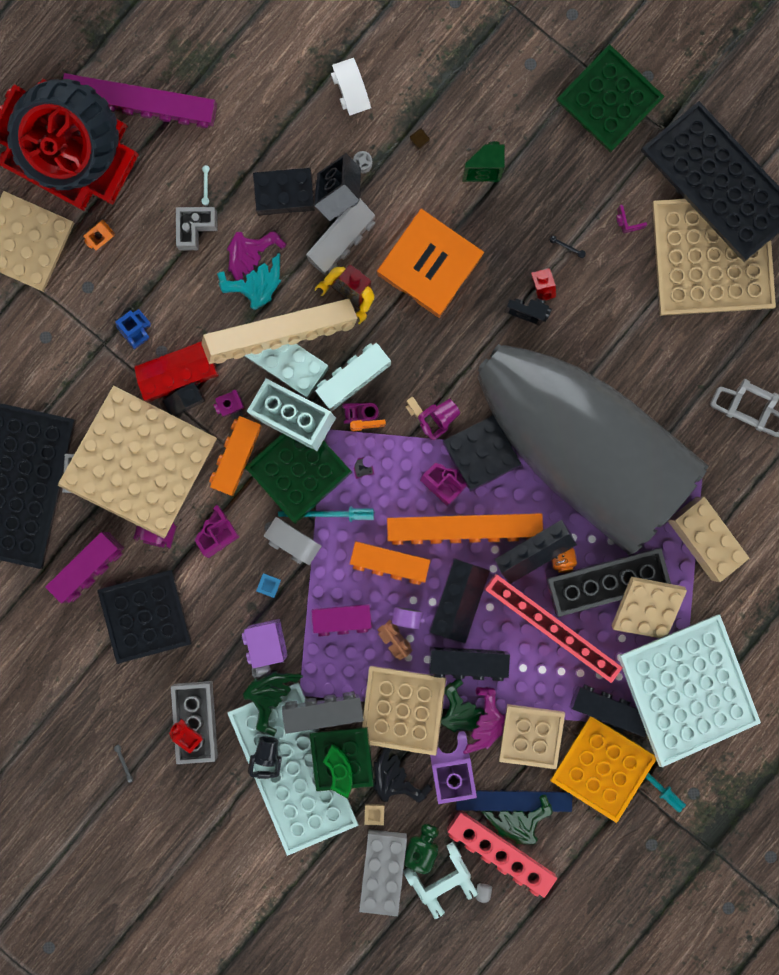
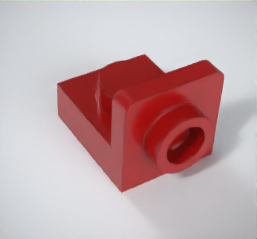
[169,719,203,754]

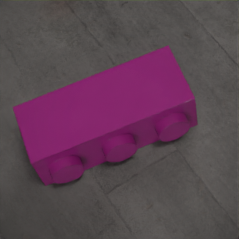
[312,604,372,636]

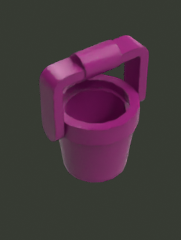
[418,399,460,440]

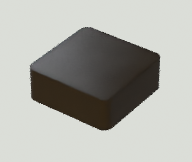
[410,128,430,149]

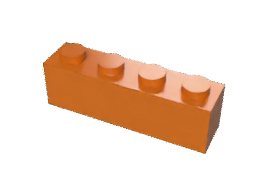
[209,416,262,496]
[350,541,430,585]

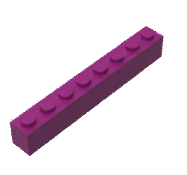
[63,73,217,128]

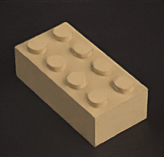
[668,497,750,582]

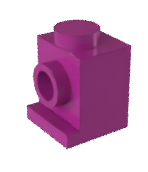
[213,390,245,417]

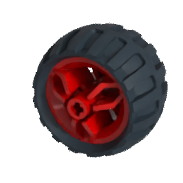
[7,79,119,190]

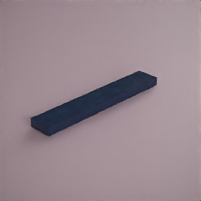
[456,790,572,812]

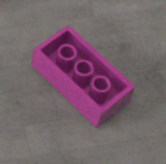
[45,532,124,604]

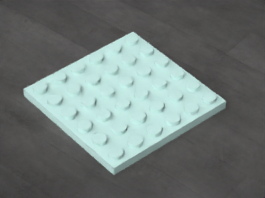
[618,615,761,767]

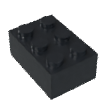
[314,153,361,221]
[253,168,315,216]

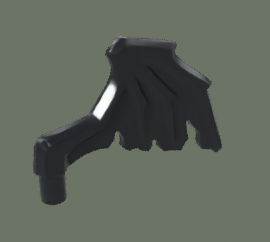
[374,747,433,803]

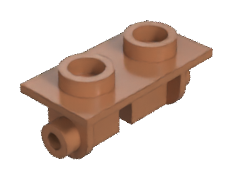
[377,620,413,661]

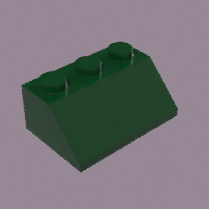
[462,141,505,182]

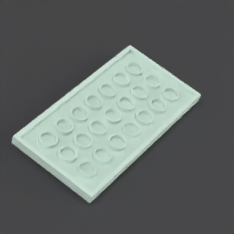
[227,682,358,856]

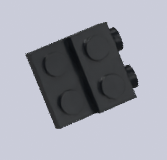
[504,298,552,326]

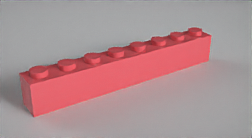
[484,574,623,683]

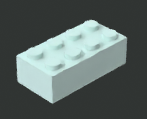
[315,343,391,412]
[245,344,329,399]
[247,379,336,451]

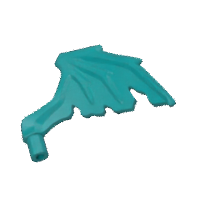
[217,253,281,310]

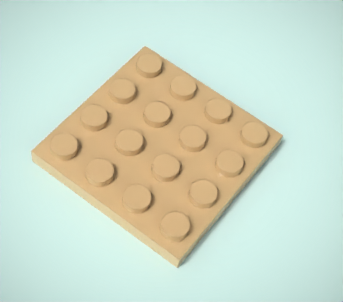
[0,191,75,292]
[362,666,447,756]

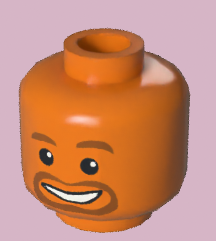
[551,548,577,573]

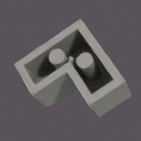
[176,207,217,250]

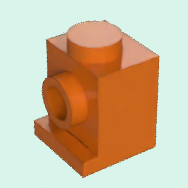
[83,219,115,251]

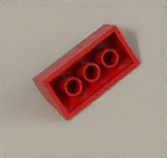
[134,341,219,402]

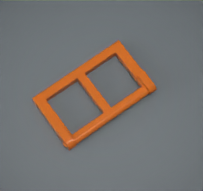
[350,419,386,431]

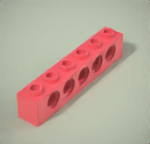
[447,811,557,898]

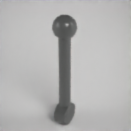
[114,745,133,783]

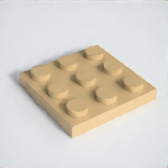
[611,577,687,638]
[499,704,565,769]

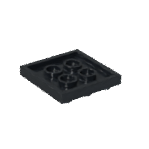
[443,415,521,492]

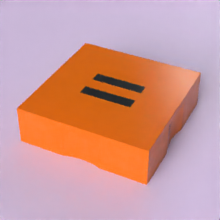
[377,209,484,318]

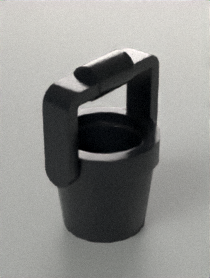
[248,736,282,779]

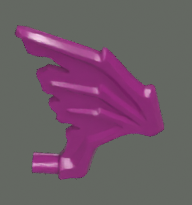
[227,231,287,283]
[463,687,505,754]

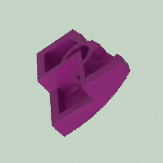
[420,462,467,506]
[194,505,239,558]

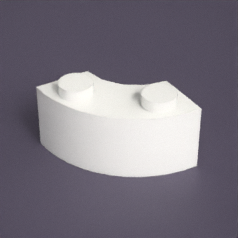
[331,58,371,116]

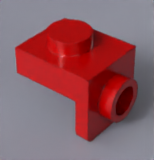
[531,268,556,300]

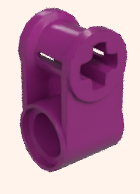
[342,403,380,424]

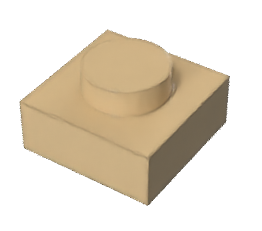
[405,397,423,418]
[364,804,384,825]

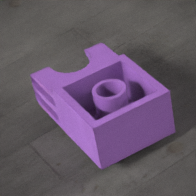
[430,731,477,804]

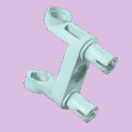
[403,842,478,919]

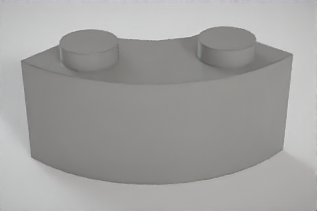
[264,517,321,565]

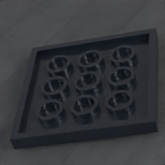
[97,570,192,664]

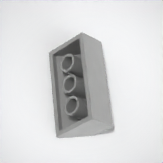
[306,198,376,276]

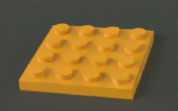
[550,716,656,823]

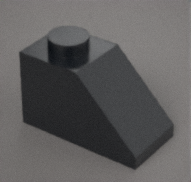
[163,382,205,416]

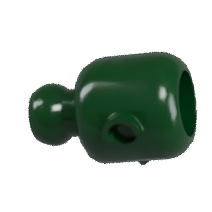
[404,823,439,874]

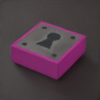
[354,457,374,479]

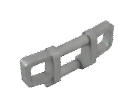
[710,379,779,437]

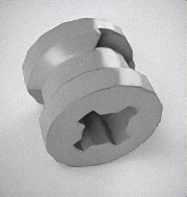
[353,151,372,174]

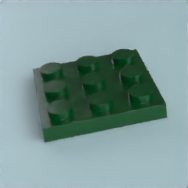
[310,727,374,791]

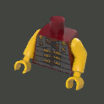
[315,265,375,324]

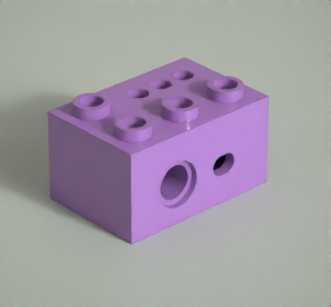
[242,619,288,669]

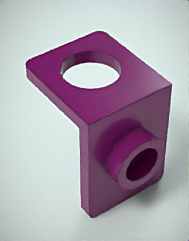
[616,205,647,234]

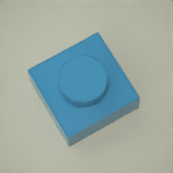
[256,573,281,598]

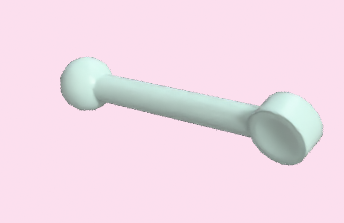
[202,165,210,206]

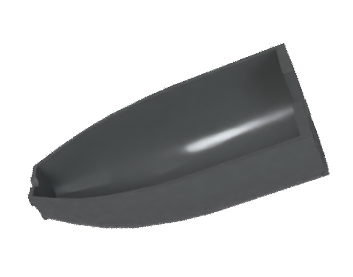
[477,344,709,555]

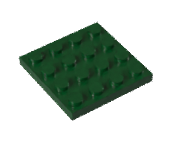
[556,44,665,153]
[245,433,352,524]

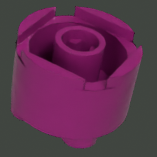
[133,522,177,549]

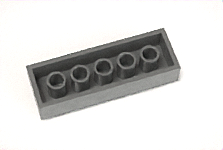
[546,548,671,617]

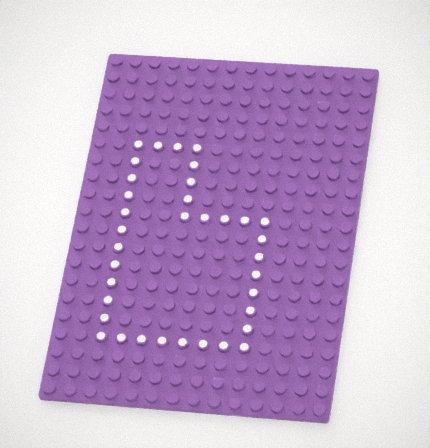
[300,430,702,724]

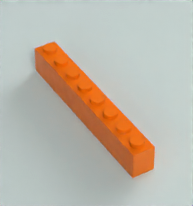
[387,514,543,545]

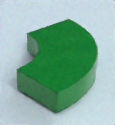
[323,744,353,798]

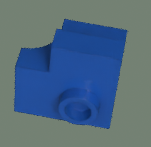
[116,309,151,350]

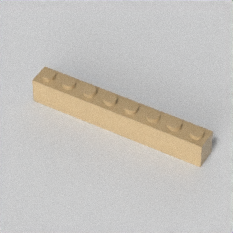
[201,299,357,364]

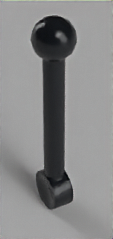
[549,236,586,258]

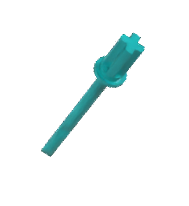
[278,506,375,522]
[645,773,686,812]

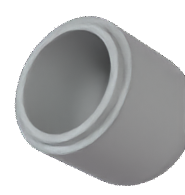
[252,665,271,679]
[475,883,492,903]

